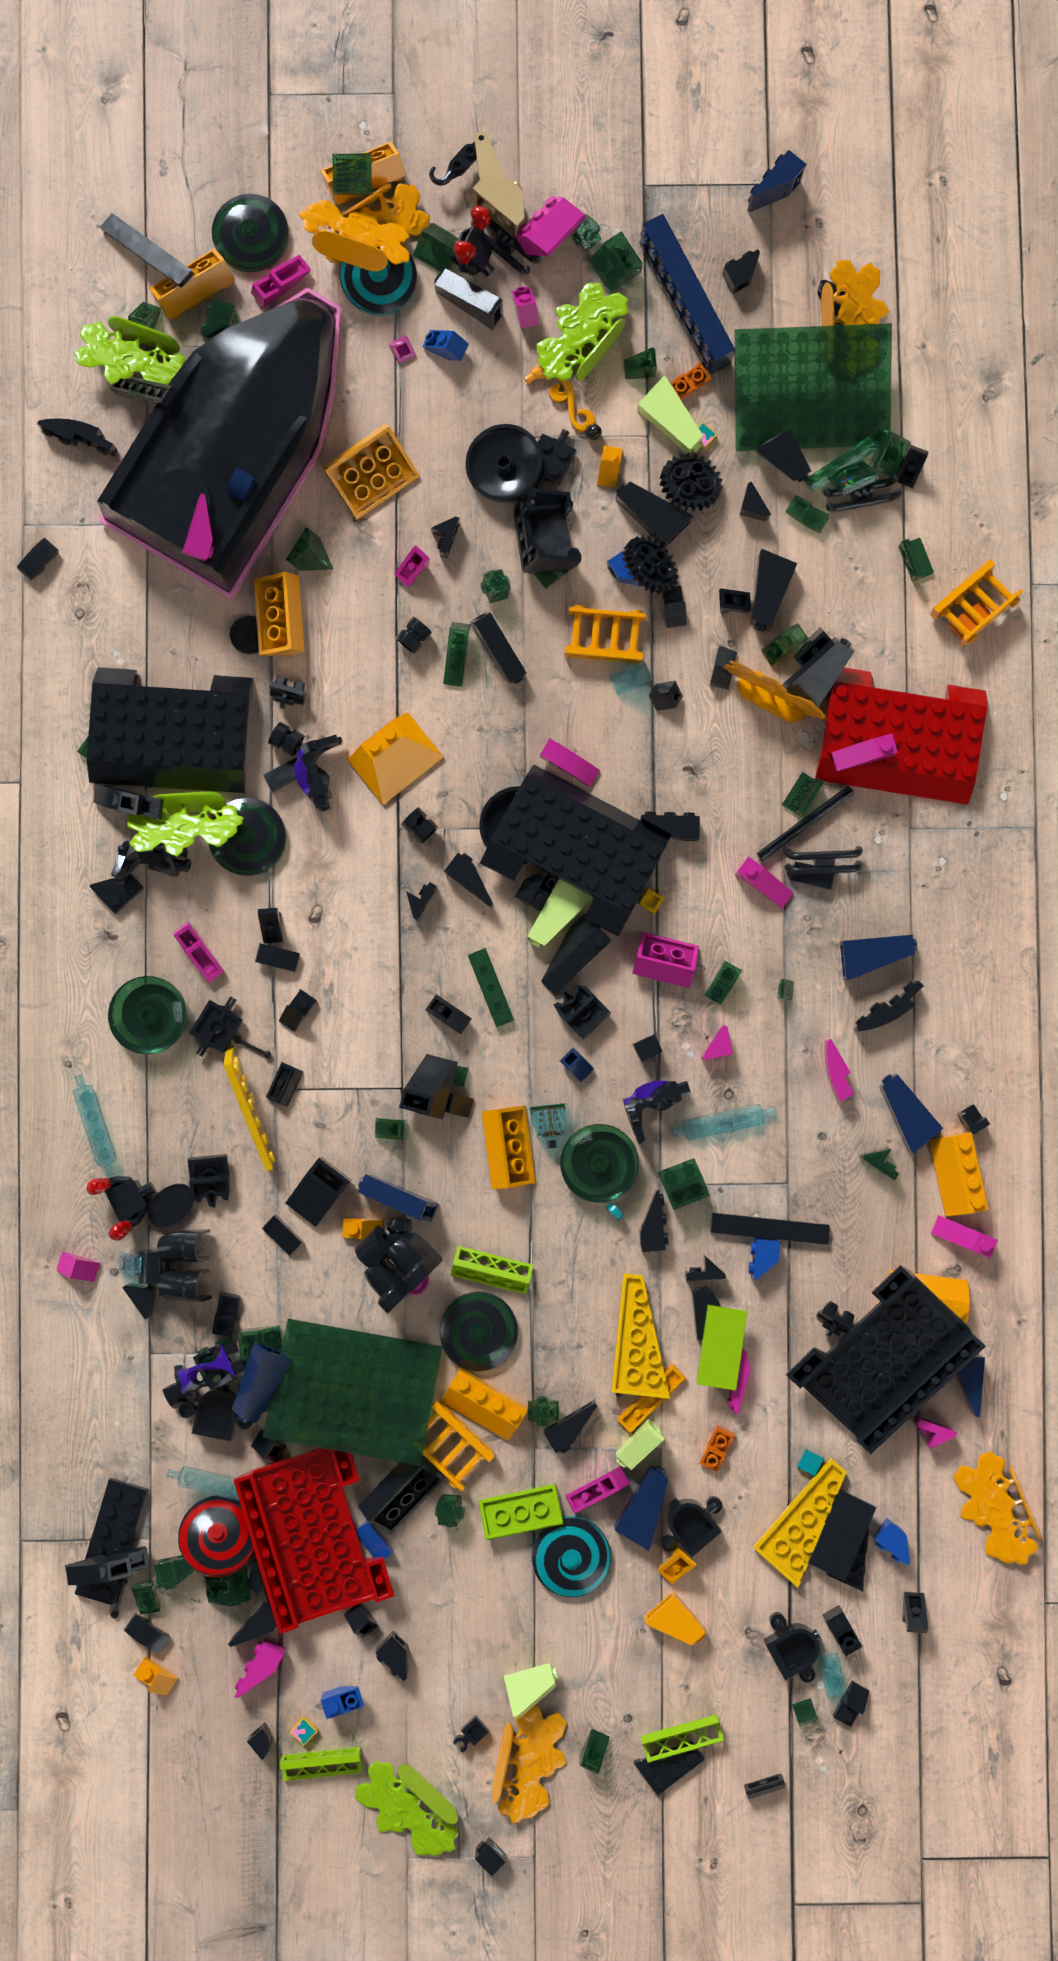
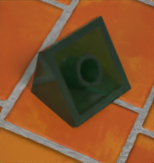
[413,223,458,273]
[867,430,911,477]

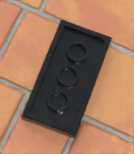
[809,1489,877,1581]

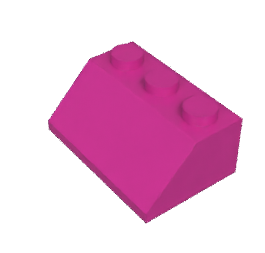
[515,196,586,256]
[632,932,699,988]

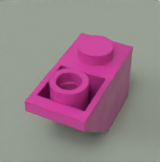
[511,286,539,328]

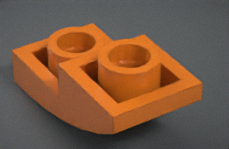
[670,362,712,400]
[948,601,991,640]
[699,1425,735,1472]

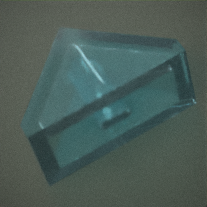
[610,663,653,695]

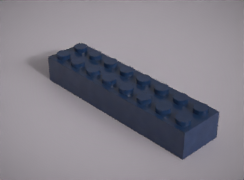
[639,214,735,374]

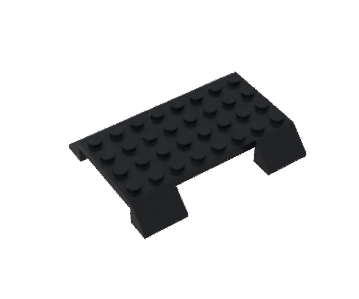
[87,667,253,794]
[480,765,671,937]
[786,1265,986,1454]

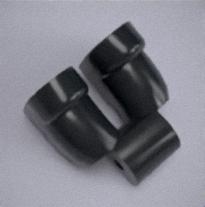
[355,1225,443,1314]
[137,1229,212,1302]

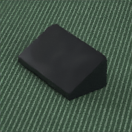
[709,646,737,690]
[263,757,298,792]
[266,1062,303,1107]
[262,1214,304,1256]
[744,1774,786,1799]

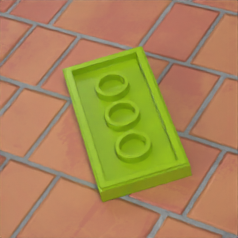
[696,1305,748,1390]
[478,1484,564,1541]

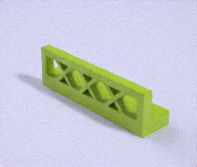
[450,1246,534,1295]
[640,1714,724,1763]
[280,1747,363,1781]

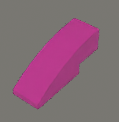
[251,254,311,308]
[540,738,600,787]
[173,921,225,983]
[824,1039,854,1102]

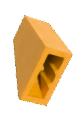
[644,1590,706,1646]

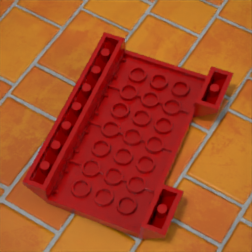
[814,668,988,805]
[233,1442,395,1634]

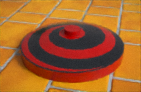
[178,1495,255,1577]

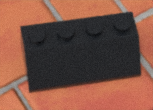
[358,1449,445,1535]

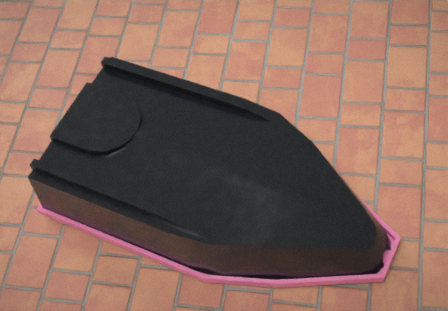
[97,287,341,600]

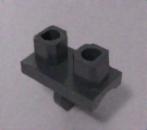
[269,676,305,709]
[816,1301,855,1337]

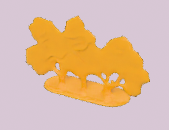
[325,183,430,268]
[298,199,410,272]
[821,260,890,381]
[723,661,827,723]
[953,1451,1042,1565]
[492,1706,567,1824]

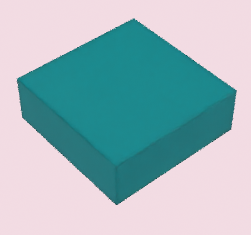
[797,1448,824,1476]

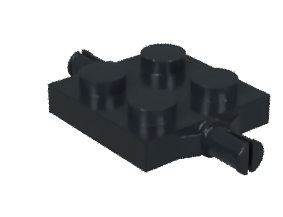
[534,429,577,489]
[189,996,244,1057]

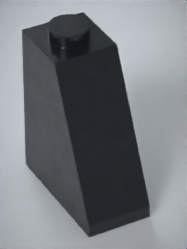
[754,429,812,482]
[691,1286,721,1340]

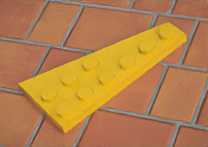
[223,1046,276,1172]
[611,1273,670,1399]
[753,1457,847,1588]

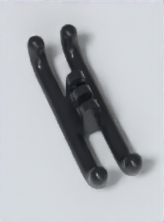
[471,218,541,275]
[823,474,902,512]
[784,846,863,875]

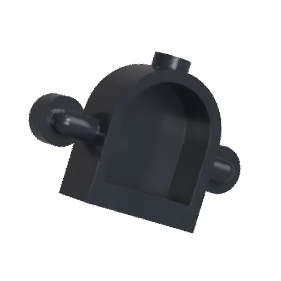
[178,1384,253,1441]
[661,1496,722,1557]
[763,1612,822,1683]

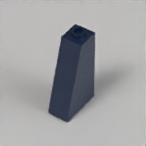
[840,935,917,981]
[879,1074,943,1154]
[358,1174,439,1222]
[232,1342,292,1423]
[614,1465,668,1551]

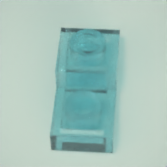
[119,1252,142,1276]
[818,1652,846,1697]

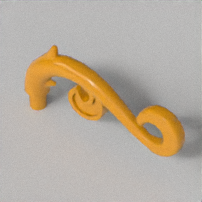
[524,366,595,432]

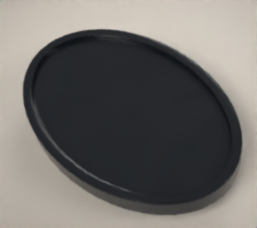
[148,1183,194,1227]

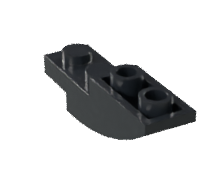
[37,418,117,456]
[93,783,164,819]
[853,980,923,1032]
[65,1546,150,1586]

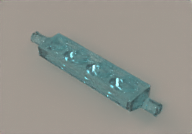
[73,1074,117,1177]
[671,1104,776,1140]
[166,1465,239,1500]

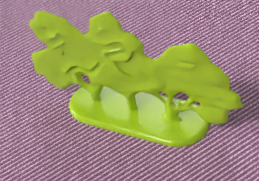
[536,283,628,381]
[74,316,186,385]
[127,792,244,857]
[355,1761,459,1856]

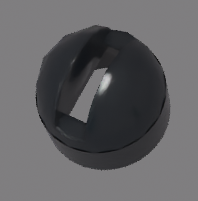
[585,424,602,440]

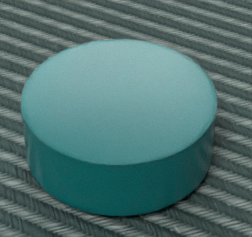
[605,1203,624,1222]

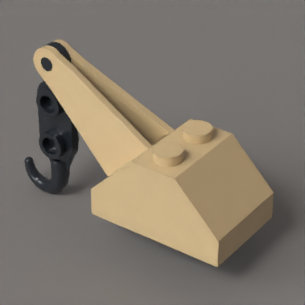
[429,131,525,241]

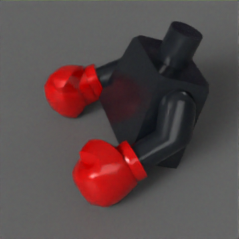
[449,206,494,276]
[86,1175,156,1241]

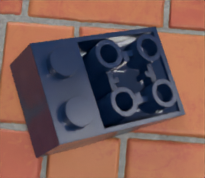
[747,150,807,212]

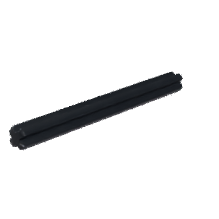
[757,786,854,861]

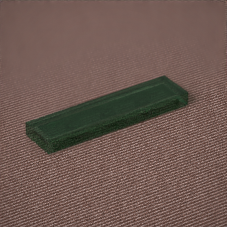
[804,436,879,492]
[468,948,514,1027]

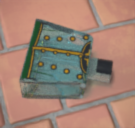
[529,1103,566,1149]

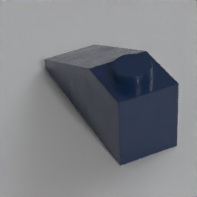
[956,1354,985,1417]

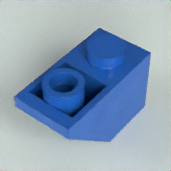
[422,330,469,361]
[607,550,644,587]
[748,1238,780,1279]
[873,1518,910,1565]
[320,1686,365,1719]

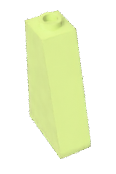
[637,376,703,454]
[527,879,594,948]

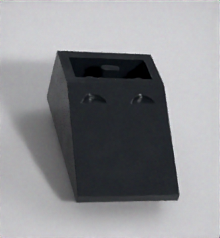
[399,1054,458,1119]
[285,1156,352,1227]

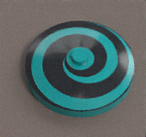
[340,243,417,316]
[532,1516,611,1598]

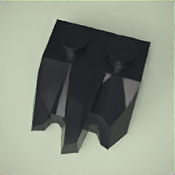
[553,984,611,1040]
[187,1154,230,1208]

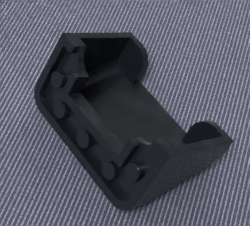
[513,487,582,573]

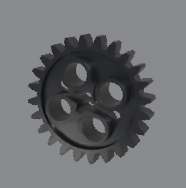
[659,453,722,512]
[622,535,679,595]

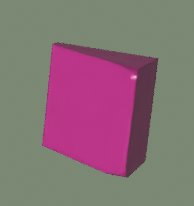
[388,335,416,364]

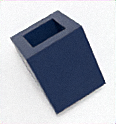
[227,468,256,503]
[560,1047,594,1082]

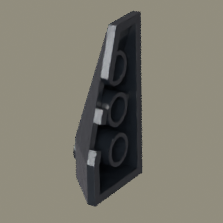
[541,914,612,995]

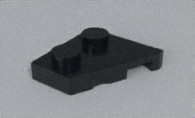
[89,873,144,914]

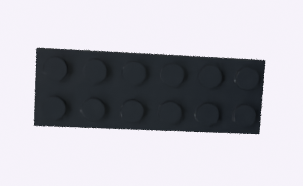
[75,1478,148,1605]

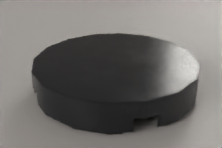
[229,615,259,655]

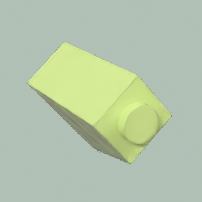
[616,1418,665,1470]
[504,1663,559,1719]

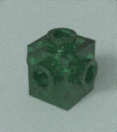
[572,213,601,249]
[480,569,511,604]
[528,1396,559,1426]
[435,1494,465,1528]

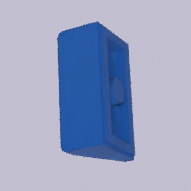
[356,1521,393,1559]

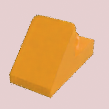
[597,445,623,488]
[342,1217,383,1240]
[657,1547,696,1584]
[133,1656,178,1696]

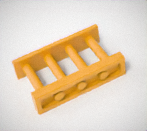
[930,559,1023,648]
[565,605,647,664]
[404,1398,495,1491]

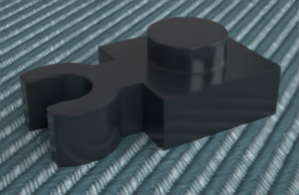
[453,1715,489,1753]

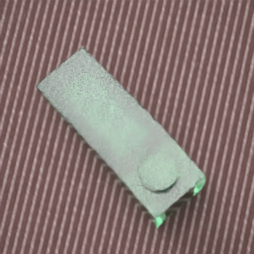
[443,622,471,687]
[154,1555,194,1590]

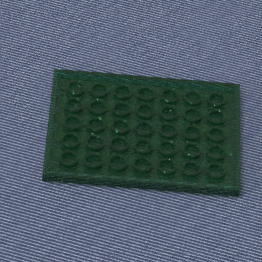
[734,323,892,451]
[263,1319,443,1466]

